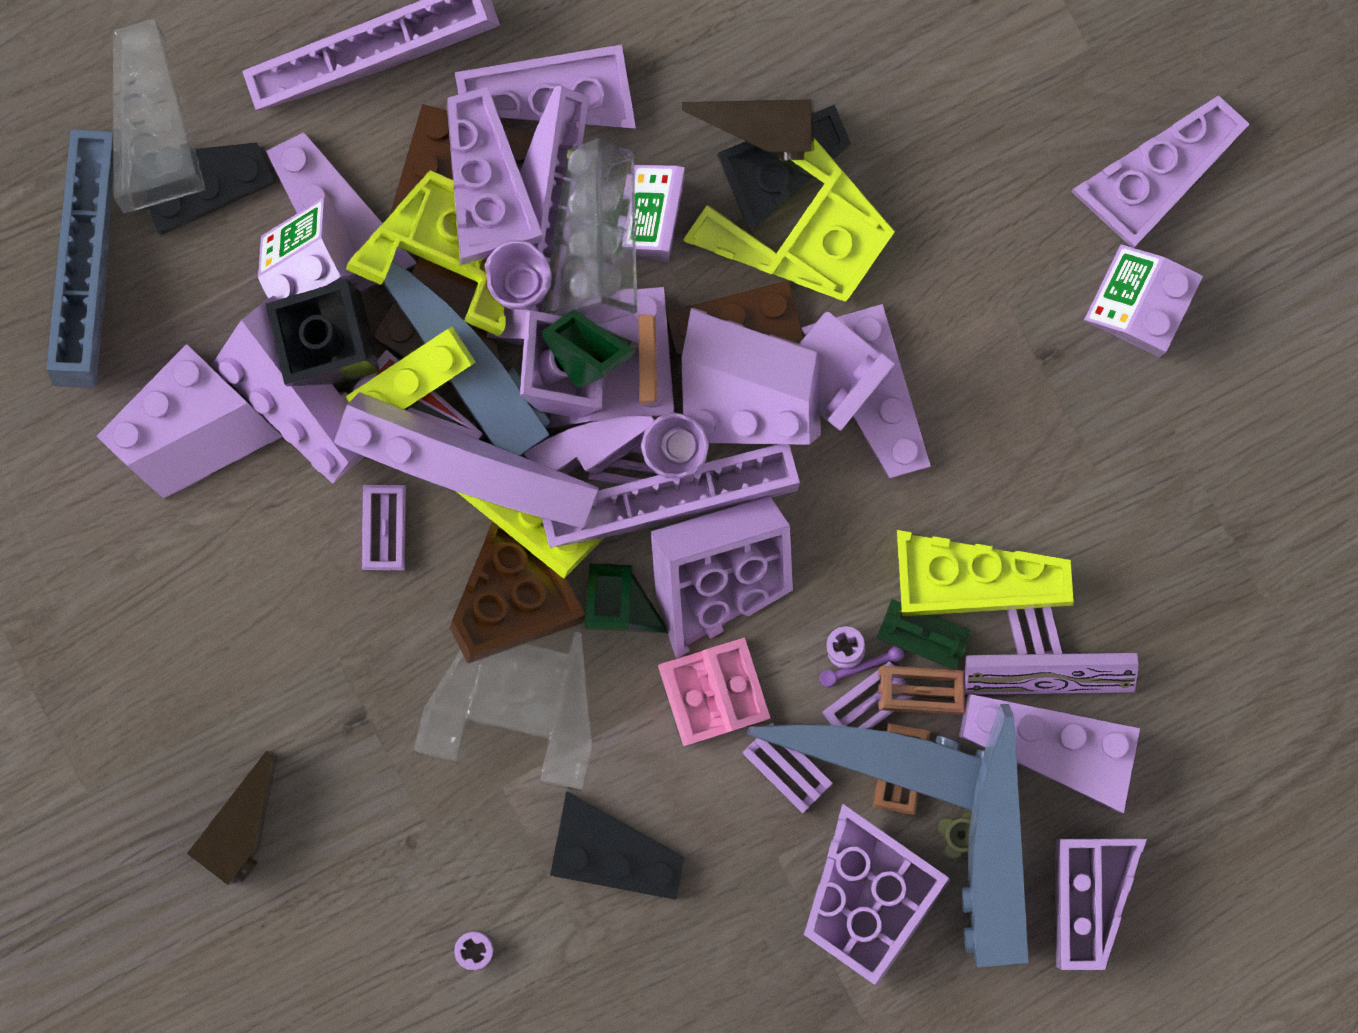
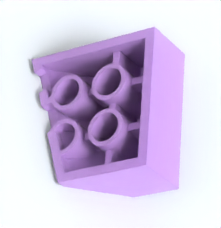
[547,287,674,429]
[682,308,821,445]
[97,344,283,499]
[651,496,793,658]
[804,804,950,986]

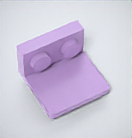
[799,312,895,431]

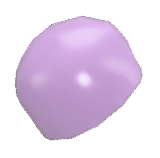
[485,240,552,310]
[641,413,709,478]

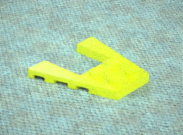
[683,138,895,302]

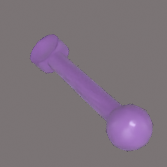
[819,646,904,687]

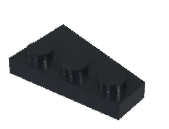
[717,104,851,233]
[124,142,276,236]
[550,791,684,900]

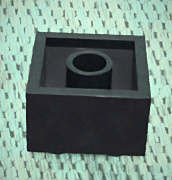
[266,279,380,387]

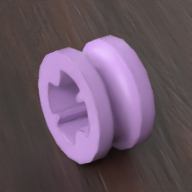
[826,626,866,669]
[454,931,494,970]

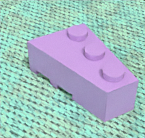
[1055,838,1147,970]

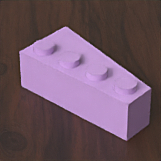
[212,295,365,484]
[959,694,1140,813]

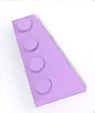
[455,44,636,129]
[447,87,543,265]
[1071,95,1249,248]
[266,132,417,294]
[801,304,931,479]

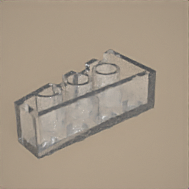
[113,18,206,214]
[542,138,637,324]

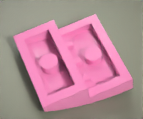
[658,637,771,746]

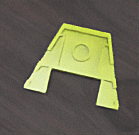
[346,170,506,336]

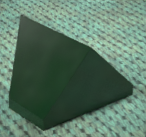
[542,309,639,389]
[585,563,668,633]

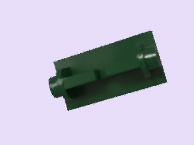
[876,599,971,670]

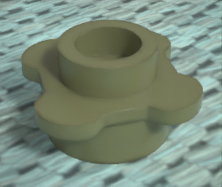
[937,811,972,859]

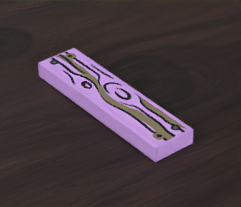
[964,653,1139,695]

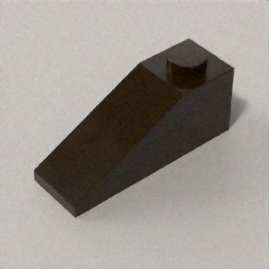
[682,99,814,160]
[187,751,277,885]

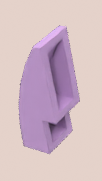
[524,416,656,475]

